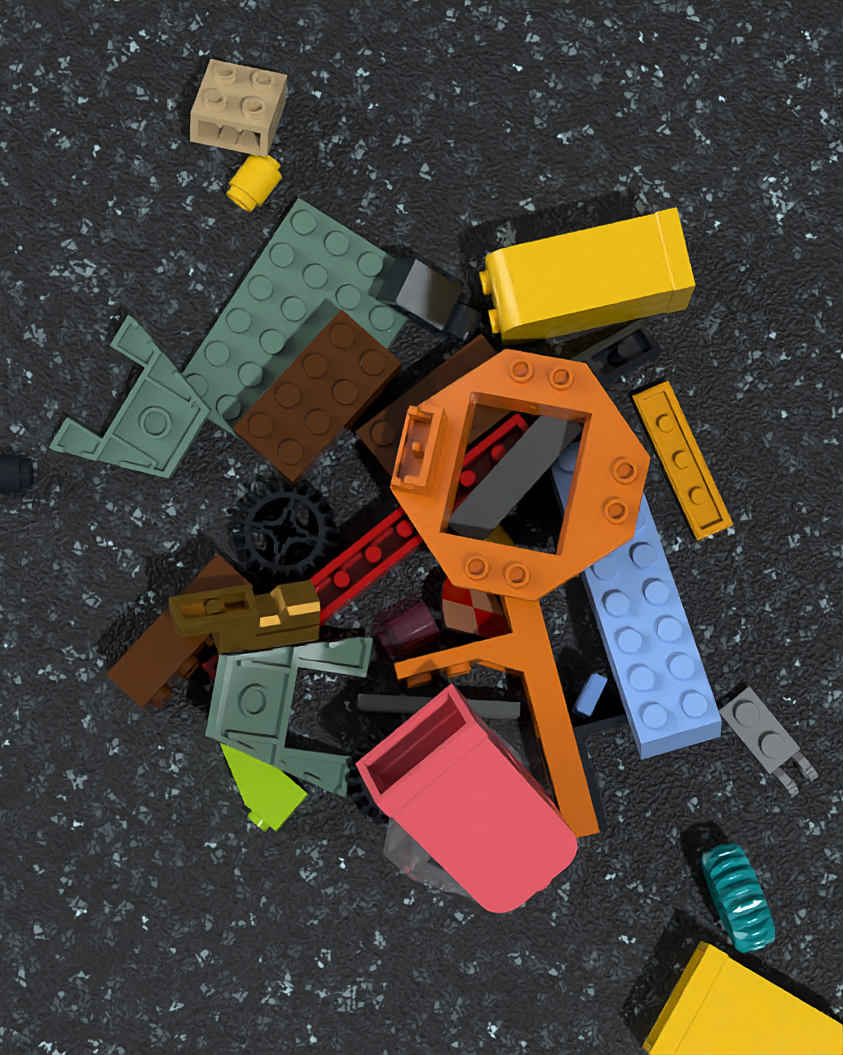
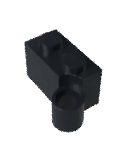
[375,254,483,345]

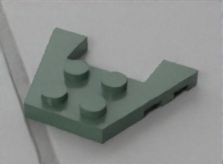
[49,315,212,479]

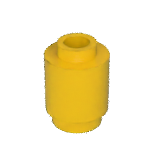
[226,154,282,213]

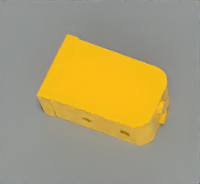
[479,207,696,346]
[642,941,843,1055]

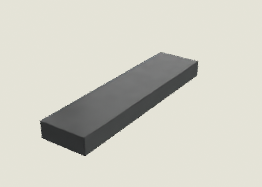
[449,415,583,541]
[358,694,520,720]

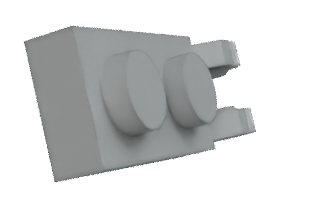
[719,686,818,797]

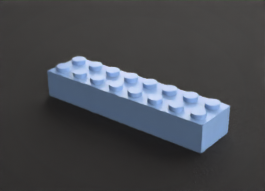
[547,441,722,760]

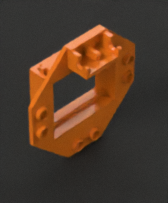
[390,349,650,602]

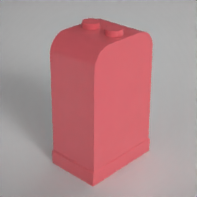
[355,683,577,913]

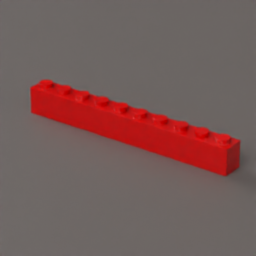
[202,413,530,681]

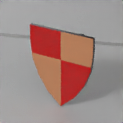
[439,576,509,645]

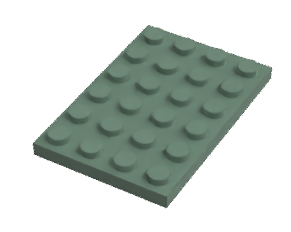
[182,198,408,481]

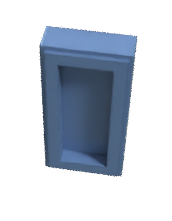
[572,673,608,720]

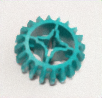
[701,842,775,953]

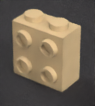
[190,59,287,157]

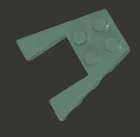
[205,636,373,797]

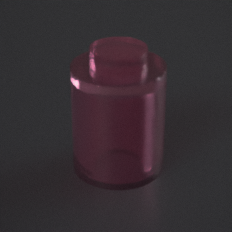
[377,601,441,658]

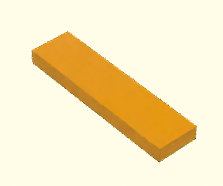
[631,381,734,542]

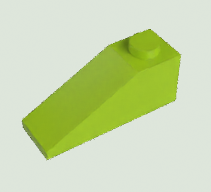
[220,743,309,832]

